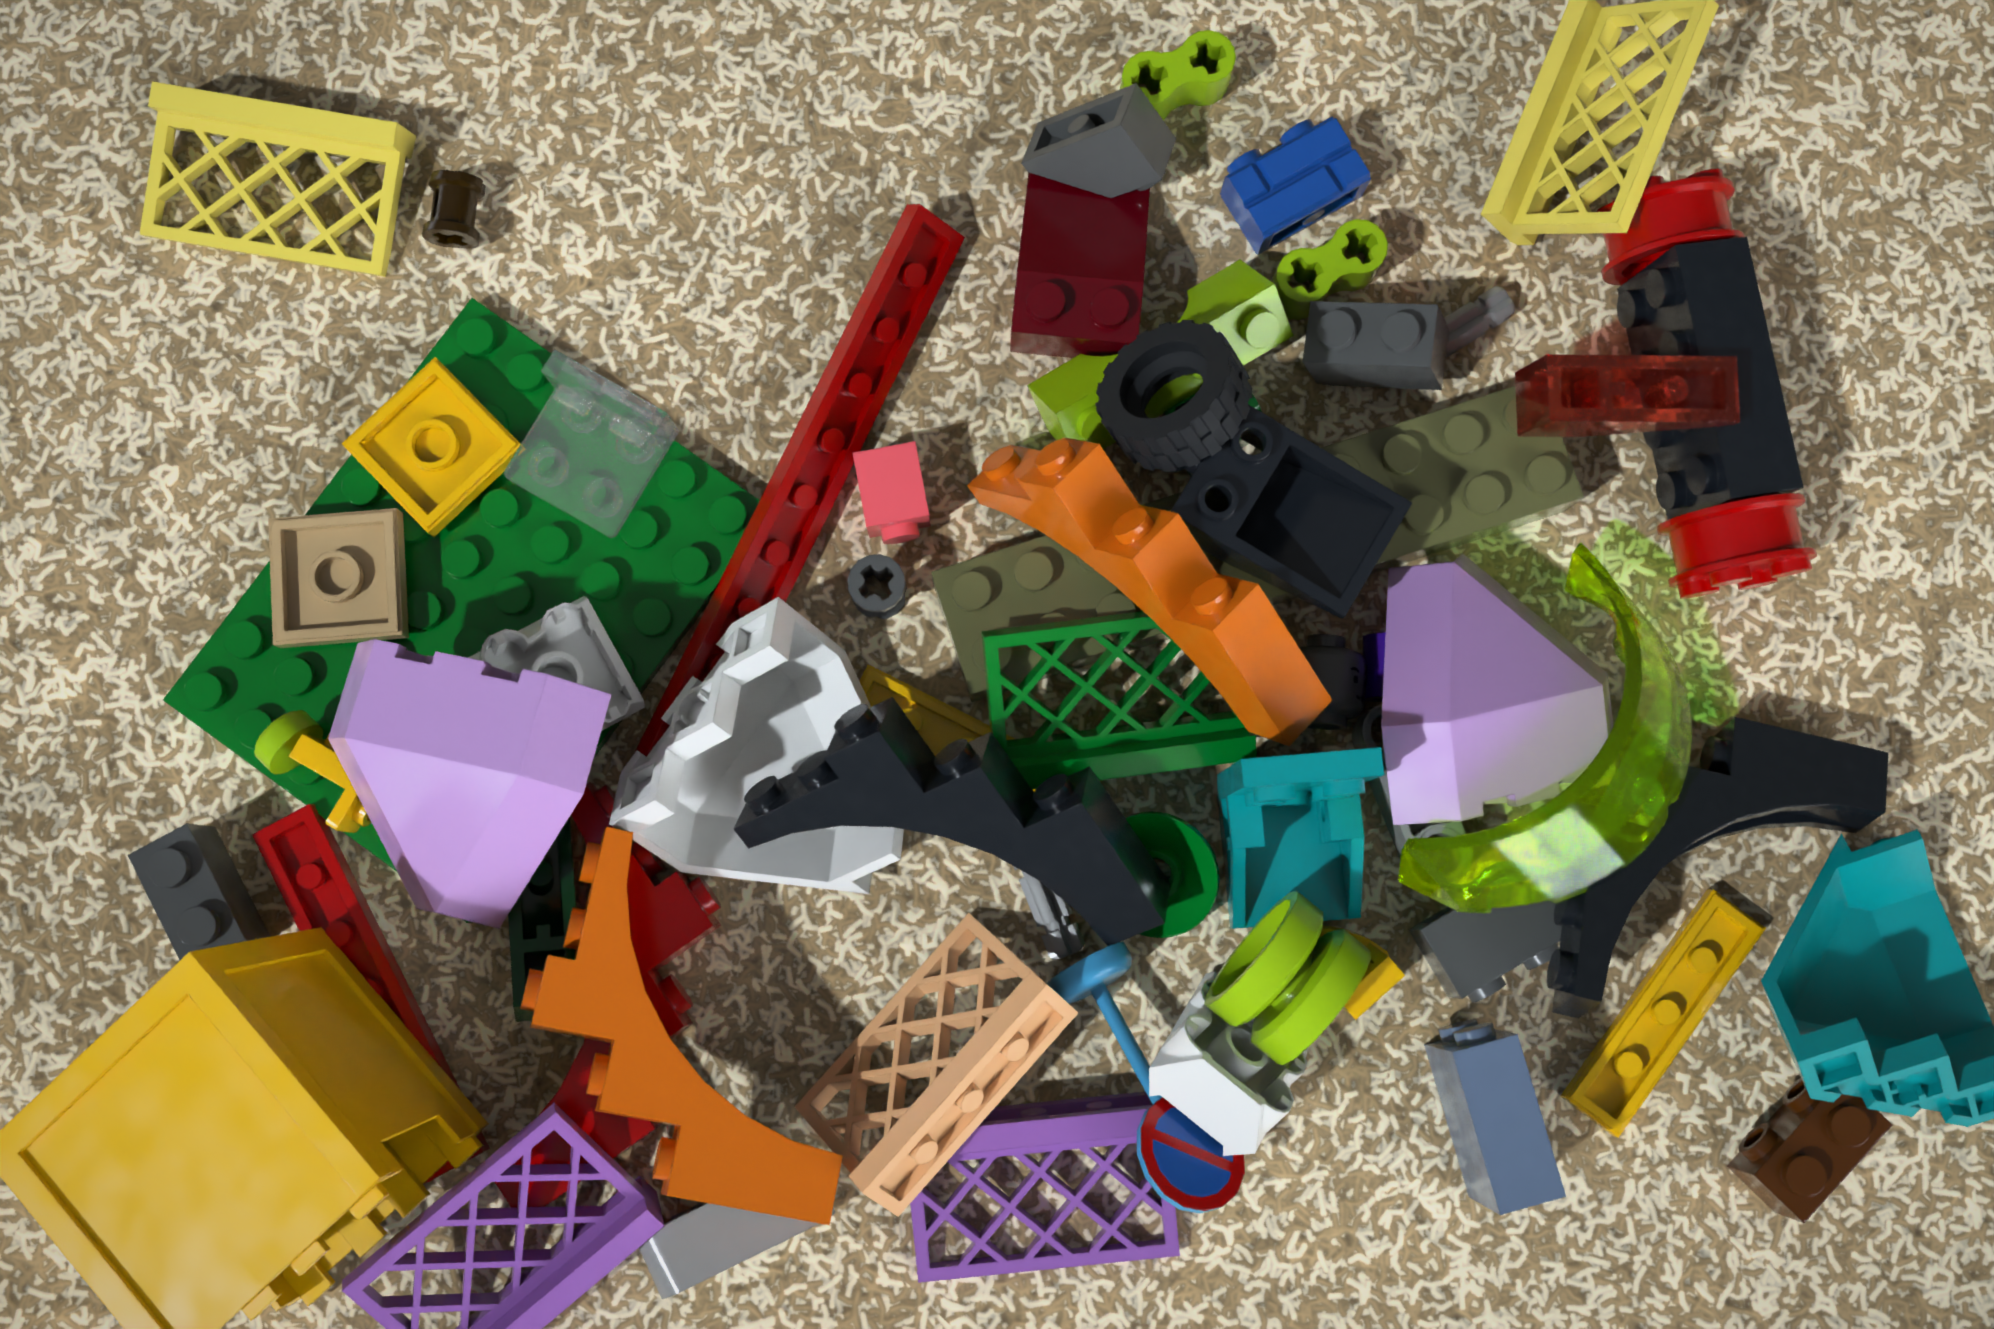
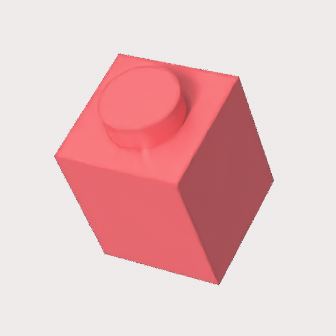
[853,441,931,544]

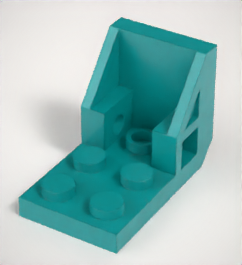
[1217,747,1384,929]

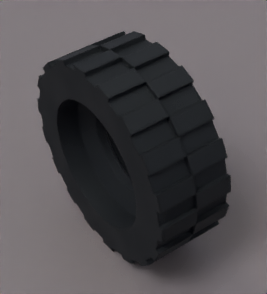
[1095,320,1252,472]

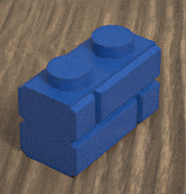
[1220,117,1371,255]

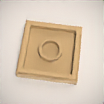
[268,508,409,648]

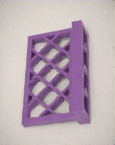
[910,1092,1180,1283]
[342,1103,664,1329]

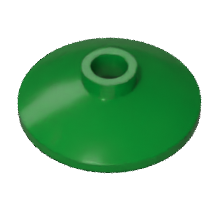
[1125,811,1220,938]

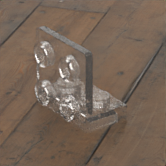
[504,349,679,538]

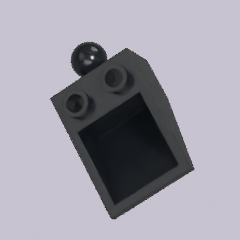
[1159,404,1412,619]

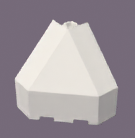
[609,597,904,894]

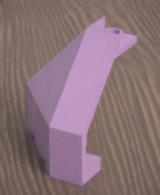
[1381,554,1617,825]
[328,639,612,929]

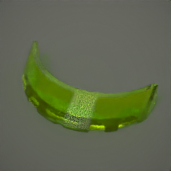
[1398,543,1692,913]

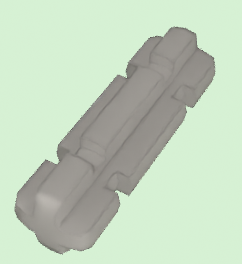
[1444,286,1515,358]
[1013,866,1084,959]

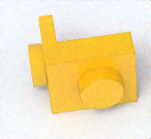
[288,733,372,833]

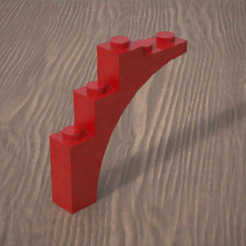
[495,781,721,1208]

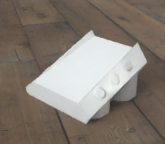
[468,596,645,731]
[1149,972,1308,1156]

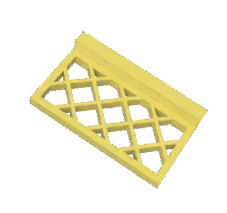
[1481,0,1719,245]
[140,81,416,277]

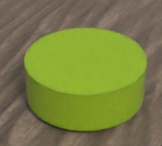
[254,710,323,775]

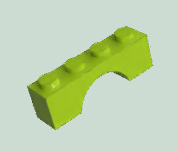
[1027,259,1294,449]

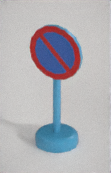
[1047,942,1245,1214]

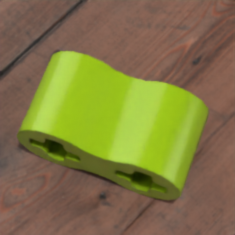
[1120,30,1236,120]
[1271,219,1388,320]

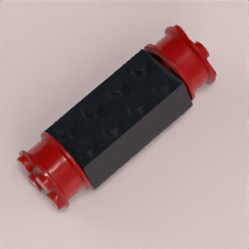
[1596,169,1817,599]

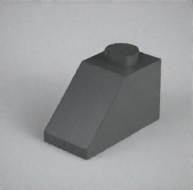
[1021,83,1176,198]

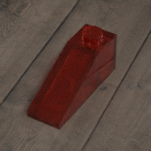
[1515,354,1740,437]

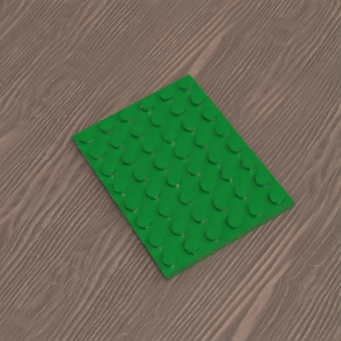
[163,298,760,923]

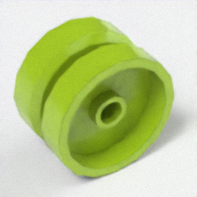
[1204,891,1371,1065]

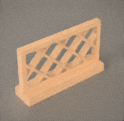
[795,913,1078,1217]

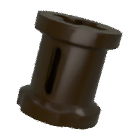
[422,170,486,249]

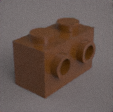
[1727,1078,1893,1223]

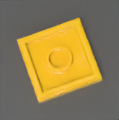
[342,357,527,537]

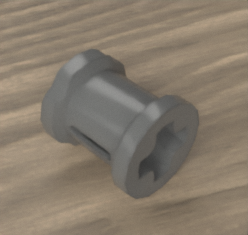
[848,554,907,619]

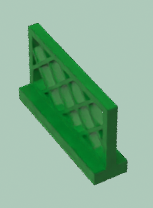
[981,611,1257,789]

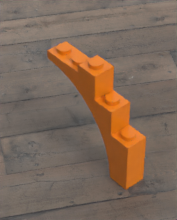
[967,437,1332,746]
[520,827,843,1225]

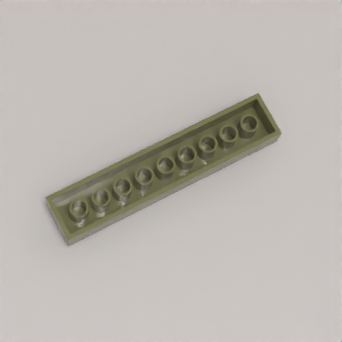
[931,378,1584,702]

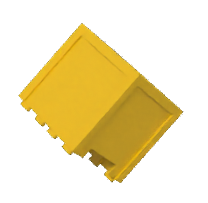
[0,927,489,1329]

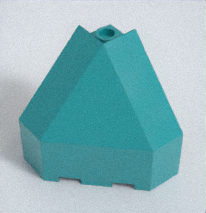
[1761,829,1994,1127]

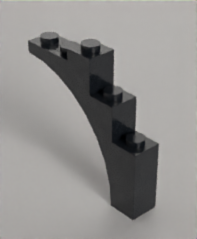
[734,697,1171,946]
[1535,717,1888,1019]

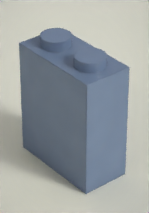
[1424,1019,1566,1215]

